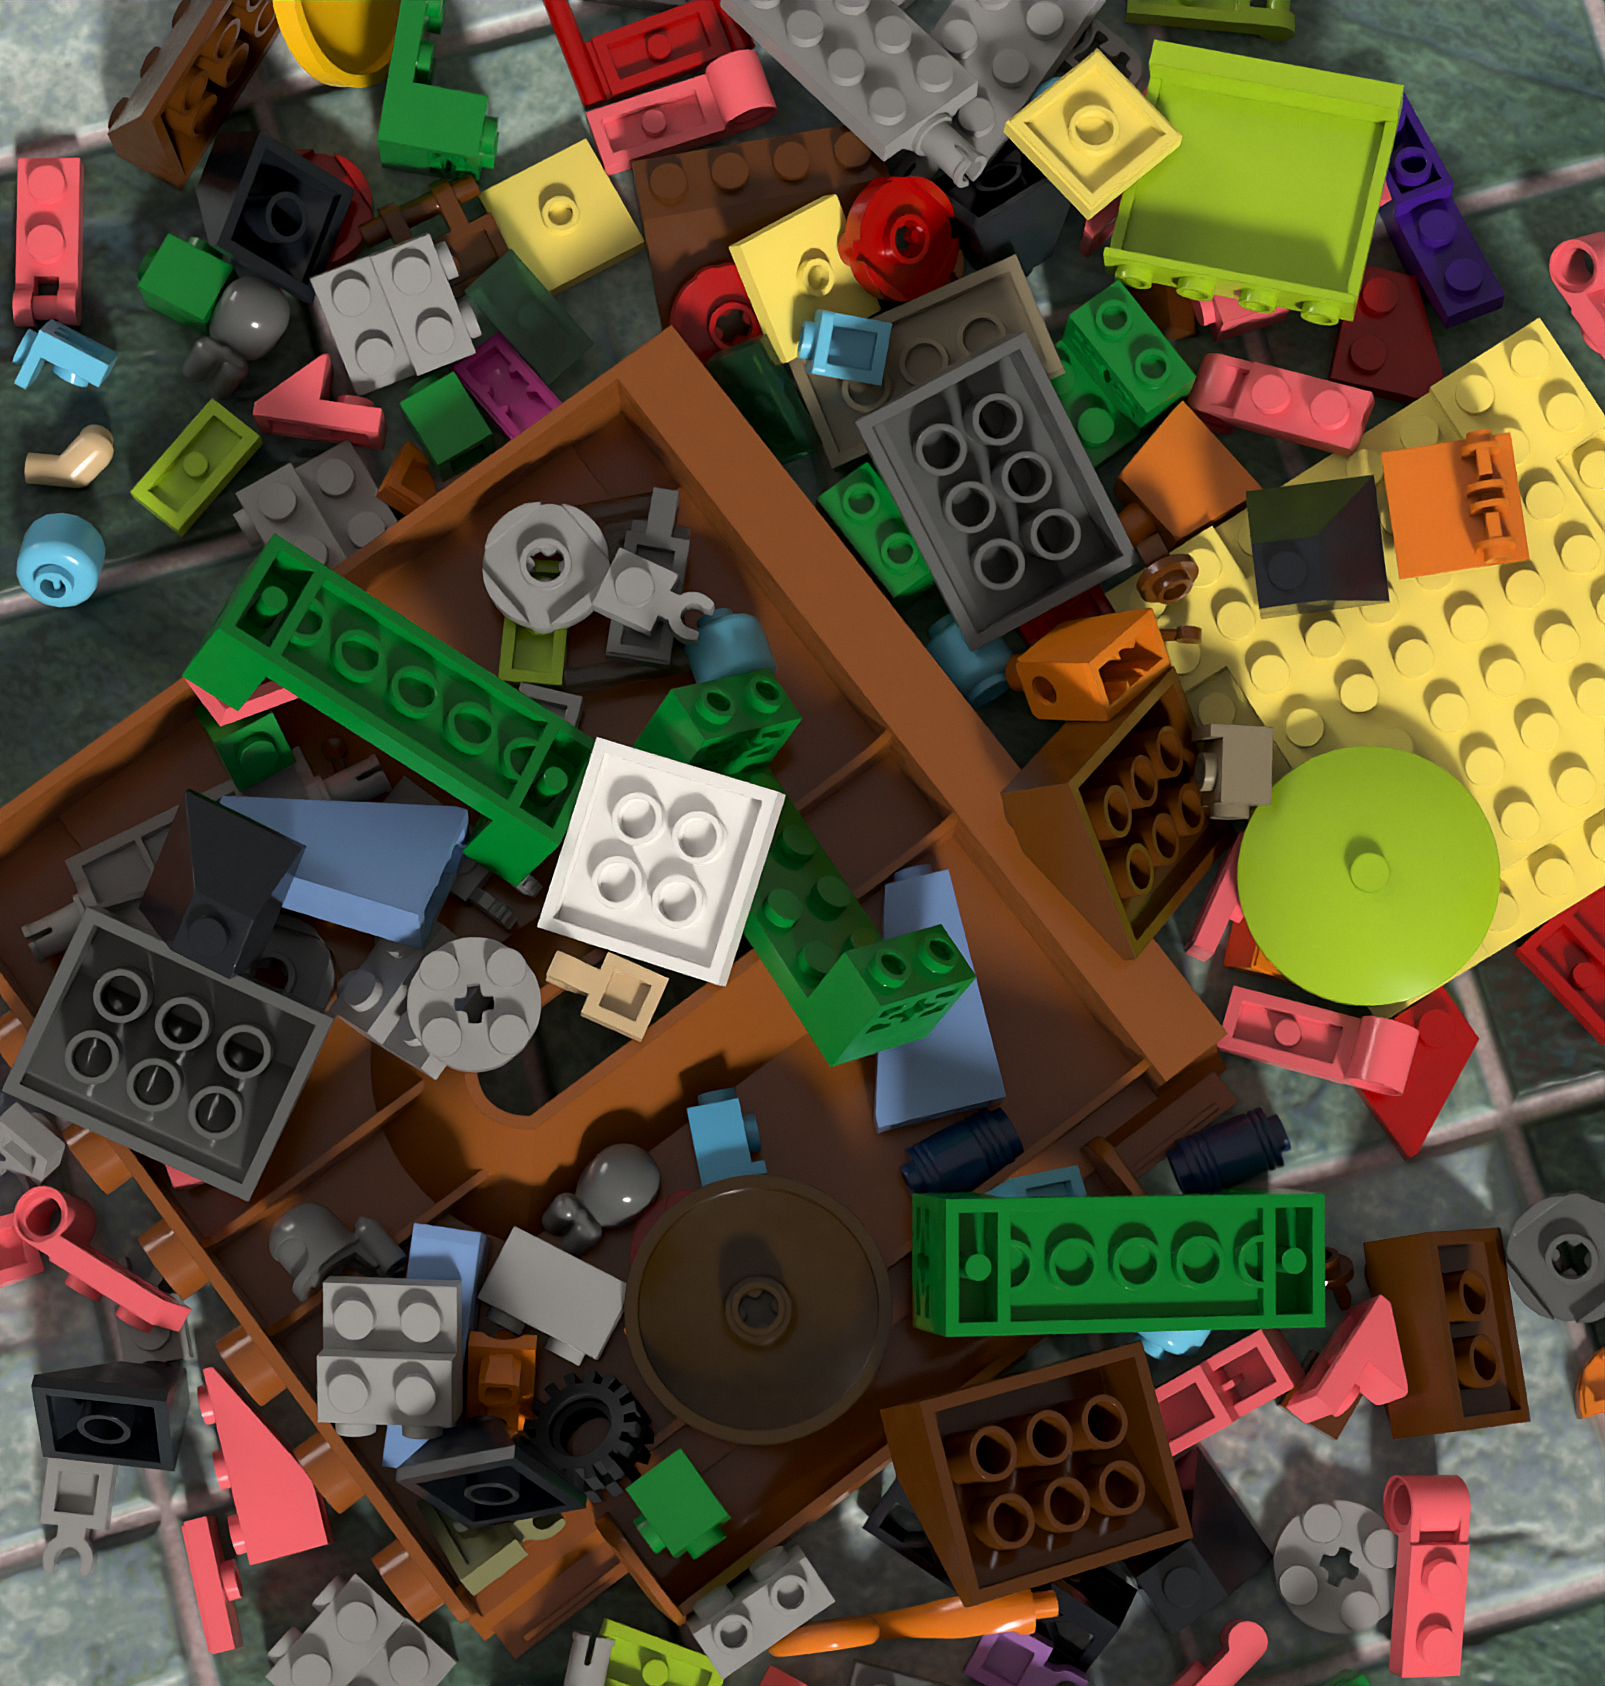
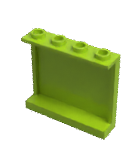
[1103,39,1404,325]

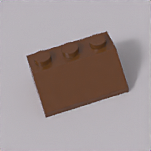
[1363,1227,1531,1439]

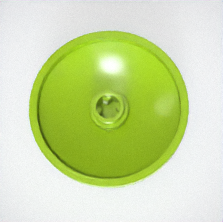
[1237,746,1501,1006]

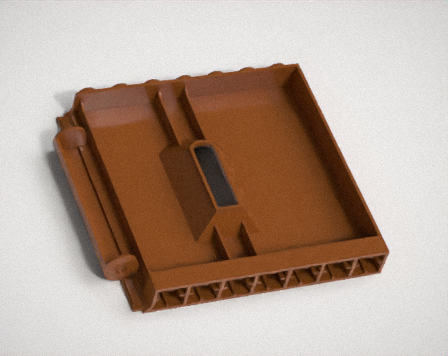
[0,325,1238,1660]

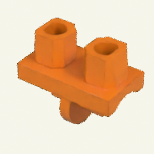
[466,1330,537,1432]

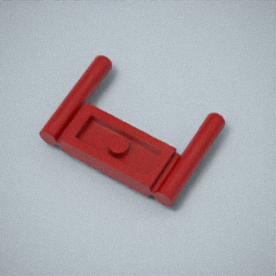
[542,0,756,110]

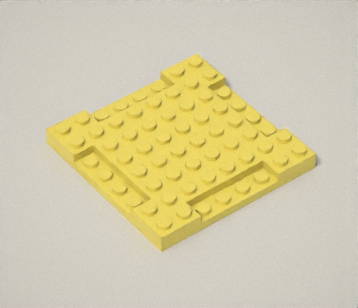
[1105,317,1605,1019]

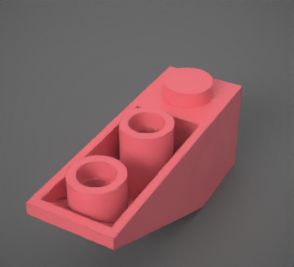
[197,1367,335,1565]

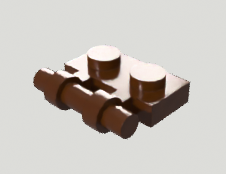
[358,172,518,299]

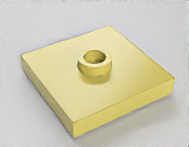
[1003,48,1183,220]
[478,138,646,305]
[729,194,881,363]

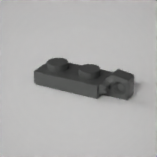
[606,487,691,670]

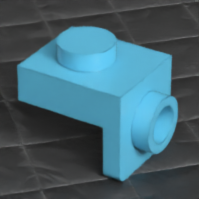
[797,310,892,386]

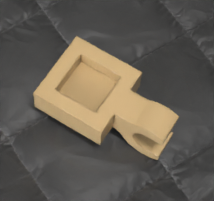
[546,951,669,1042]

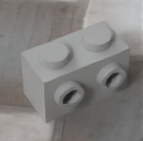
[477,1226,627,1366]

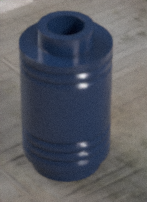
[899,1107,1024,1196]
[1166,1107,1291,1194]

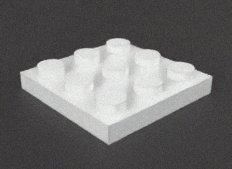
[537,737,786,987]

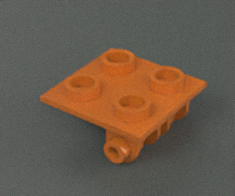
[1381,429,1530,580]

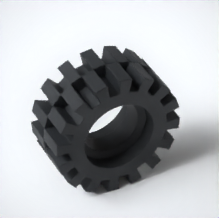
[523,1370,654,1503]

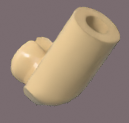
[24,424,114,488]

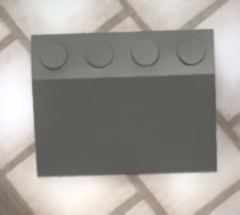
[853,331,1140,652]
[1,905,337,1202]

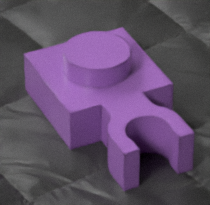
[963,1632,1089,1686]

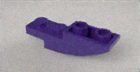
[1378,92,1505,329]

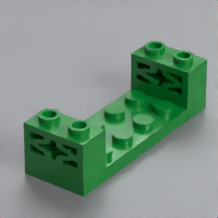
[377,0,500,185]
[815,279,1197,615]
[181,533,596,887]
[632,668,977,1067]
[912,1188,1325,1337]

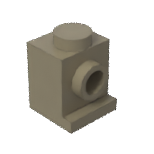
[1191,723,1273,820]

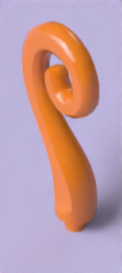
[768,1589,1059,1657]

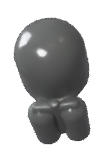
[182,275,290,400]
[542,1143,661,1259]
[269,1203,408,1302]

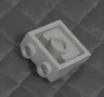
[309,232,482,397]
[233,439,398,569]
[329,921,493,1080]
[317,1276,463,1439]
[686,1543,835,1679]
[265,1573,458,1686]

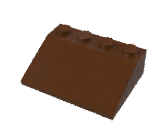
[107,0,281,190]
[632,125,907,343]
[1000,666,1236,961]
[880,1341,1193,1607]

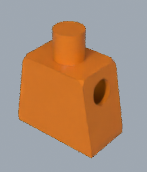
[1113,401,1263,553]
[1005,608,1171,722]

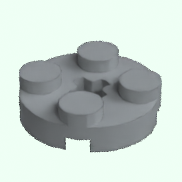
[482,502,610,634]
[407,937,541,1072]
[1270,1500,1399,1634]

